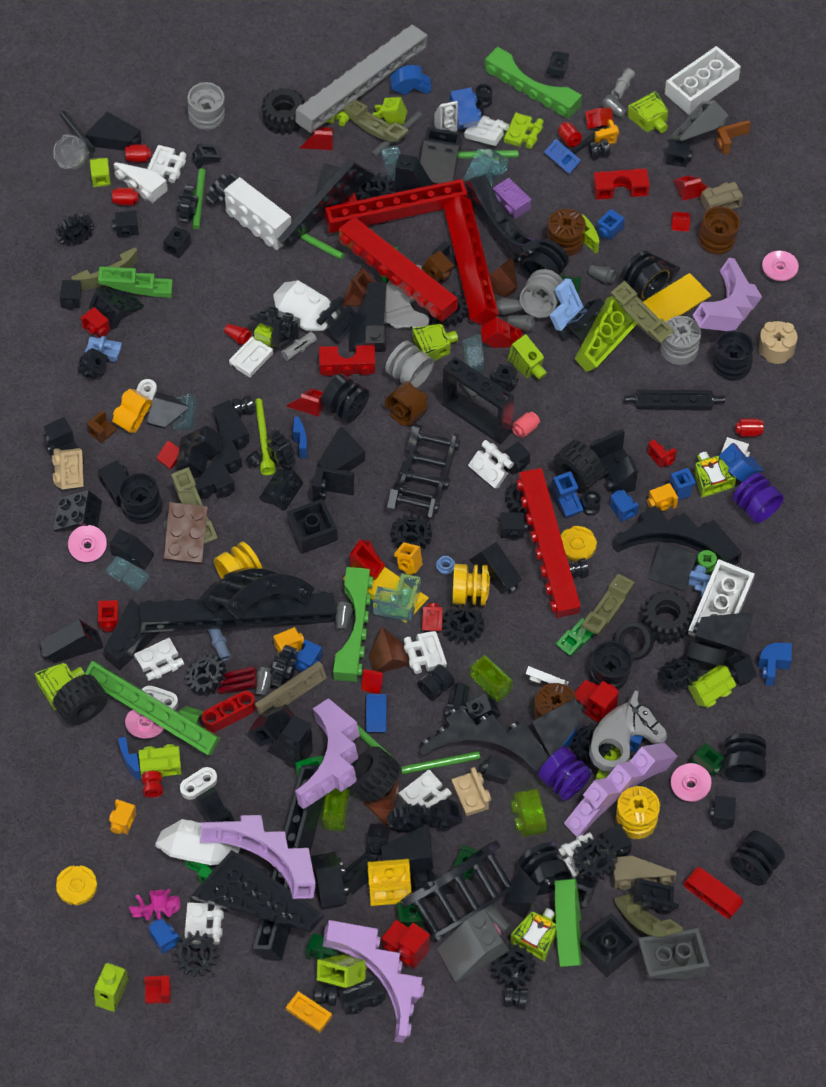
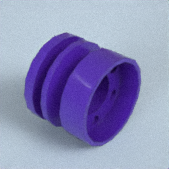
[733,472,784,523]
[538,747,592,801]

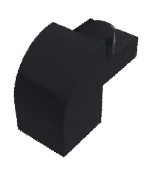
[249,704,294,746]
[196,787,235,822]

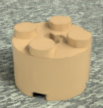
[758,321,797,364]

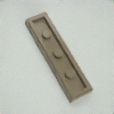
[255,661,327,716]

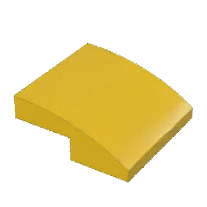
[368,859,411,906]

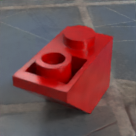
[481,317,523,348]

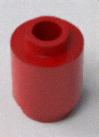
[558,122,582,147]
[125,144,151,162]
[112,188,139,206]
[735,418,764,437]

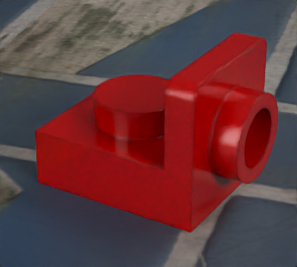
[647,439,677,468]
[422,603,443,631]

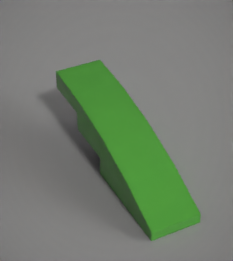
[98,267,172,298]
[555,879,582,967]

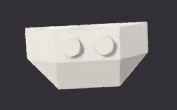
[273,281,338,331]
[156,819,240,865]

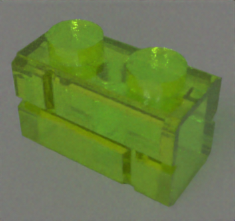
[470,655,513,702]
[323,788,350,831]
[511,789,547,837]

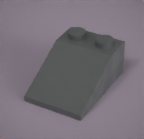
[667,100,729,141]
[437,909,510,984]
[638,928,710,980]

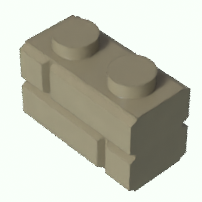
[700,182,743,211]

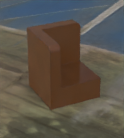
[87,410,117,444]

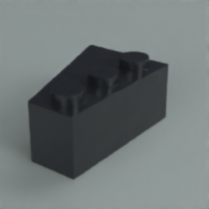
[104,599,160,670]

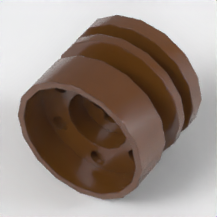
[698,206,740,255]
[547,209,586,257]
[534,683,577,719]

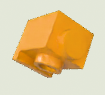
[647,483,678,511]
[394,542,423,575]
[273,627,304,654]
[109,799,137,834]

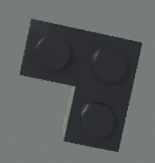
[43,417,84,465]
[176,426,223,478]
[311,851,349,908]

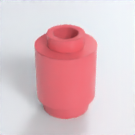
[512,411,540,438]

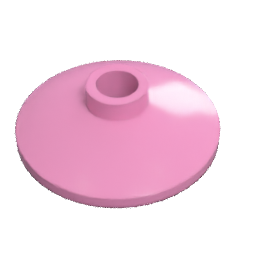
[762,251,799,281]
[68,525,107,562]
[125,709,164,738]
[671,763,711,802]

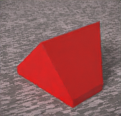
[299,127,335,150]
[673,175,709,201]
[285,388,323,417]
[350,540,386,580]

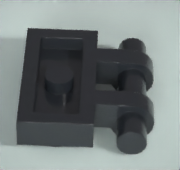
[316,296,357,343]

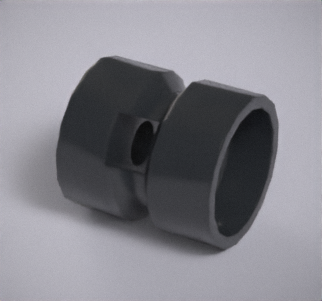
[417,664,455,701]

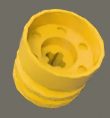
[214,541,263,579]
[453,564,490,605]
[615,786,660,839]

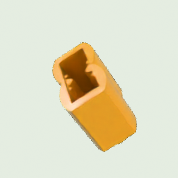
[112,389,152,433]

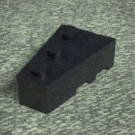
[267,715,313,768]

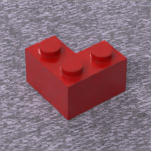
[574,680,619,723]
[381,920,430,969]

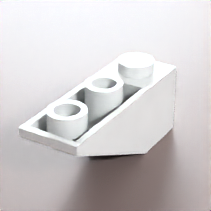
[434,101,458,132]
[114,162,167,203]

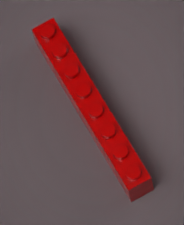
[324,179,467,233]
[444,194,499,325]
[339,217,458,321]
[516,468,581,618]

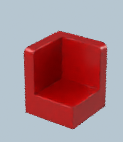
[585,108,614,129]
[144,976,171,1004]

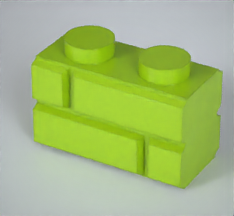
[687,665,736,708]
[139,744,182,778]

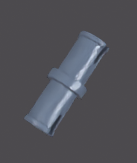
[207,628,232,662]

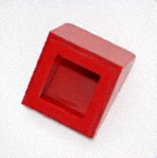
[671,212,690,232]
[156,441,179,469]
[361,669,383,694]

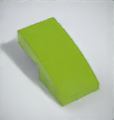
[582,215,599,254]

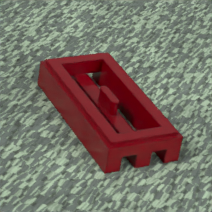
[218,666,257,695]

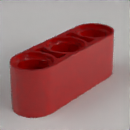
[202,691,256,733]
[683,867,743,919]

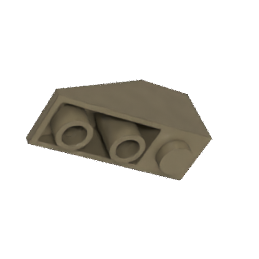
[611,856,677,890]

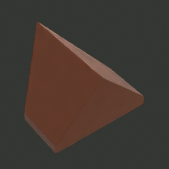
[489,258,518,297]
[341,268,374,307]
[369,626,410,672]
[364,781,399,826]

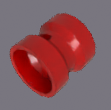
[142,771,163,798]

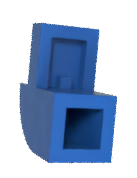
[390,65,432,95]
[719,443,764,482]
[551,471,583,519]
[758,643,792,686]

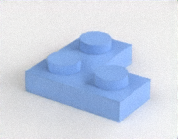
[549,279,583,331]

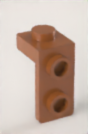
[716,120,751,155]

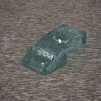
[381,146,401,181]
[105,556,150,592]

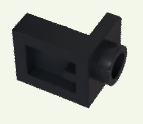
[192,144,222,169]

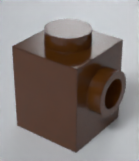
[422,250,454,282]

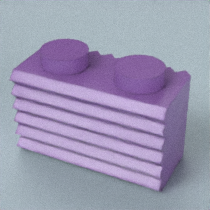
[492,178,531,219]

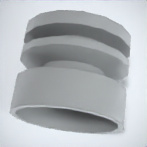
[188,82,225,130]
[520,269,563,318]
[660,316,701,365]
[385,341,434,388]

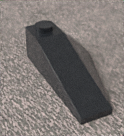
[349,282,387,352]

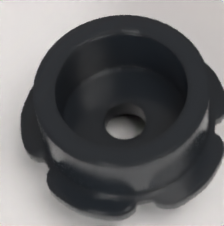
[245,450,263,467]

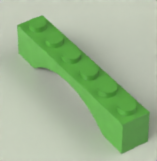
[485,47,582,119]
[333,567,373,682]

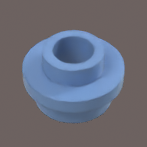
[436,556,455,575]

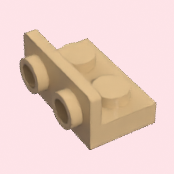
[52,448,83,489]
[451,767,491,816]

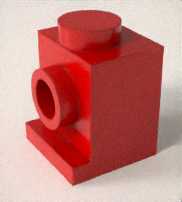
[80,307,110,338]
[98,600,120,632]

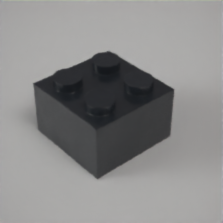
[287,499,338,553]
[580,913,639,977]

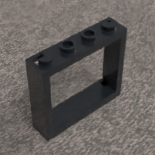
[442,356,514,445]

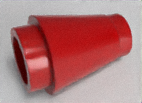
[224,324,252,345]

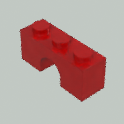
[593,169,650,200]
[319,345,375,376]

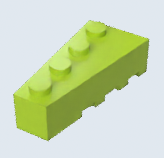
[575,296,637,372]

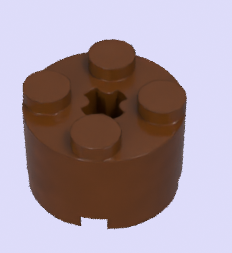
[385,381,428,426]

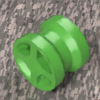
[696,550,717,575]

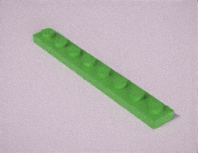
[85,661,220,755]

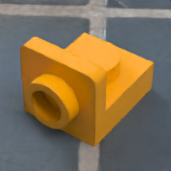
[594,119,619,144]

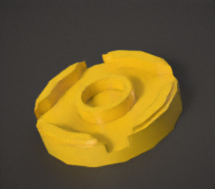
[561,526,597,561]
[56,865,97,905]

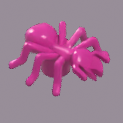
[129,889,181,920]

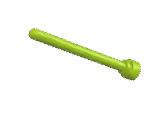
[255,398,276,476]

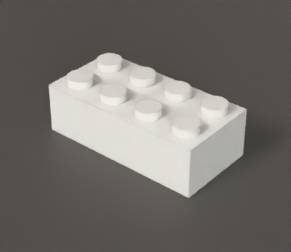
[665,46,741,115]
[224,177,291,250]
[688,559,755,637]

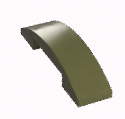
[343,100,409,142]
[71,247,138,290]
[611,281,674,344]
[171,467,218,543]
[581,574,635,635]
[615,893,683,937]

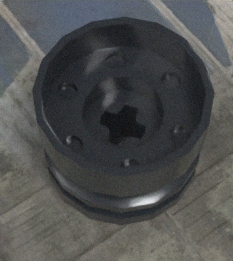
[521,239,569,279]
[621,251,670,299]
[713,330,754,380]
[321,373,369,423]
[118,473,163,524]
[588,640,633,690]
[723,733,767,783]
[730,831,785,886]
[518,842,572,895]

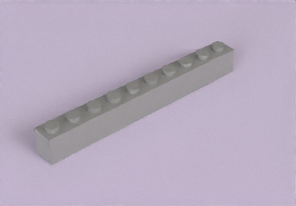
[295,25,428,133]

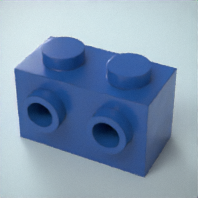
[449,87,481,130]

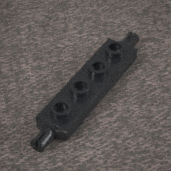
[624,390,725,410]

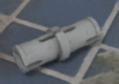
[611,68,635,99]
[281,331,317,361]

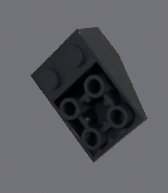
[420,127,462,184]

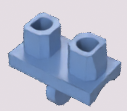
[85,336,122,362]
[688,565,711,597]

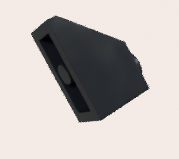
[606,455,638,493]
[98,460,129,507]
[110,529,154,570]

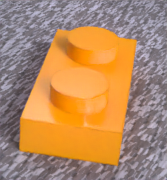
[286,991,332,1033]

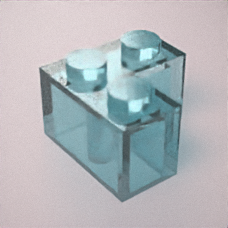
[463,149,509,186]
[373,573,421,622]

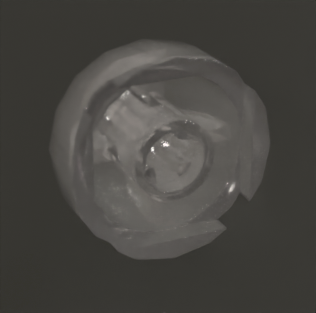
[53,134,89,170]

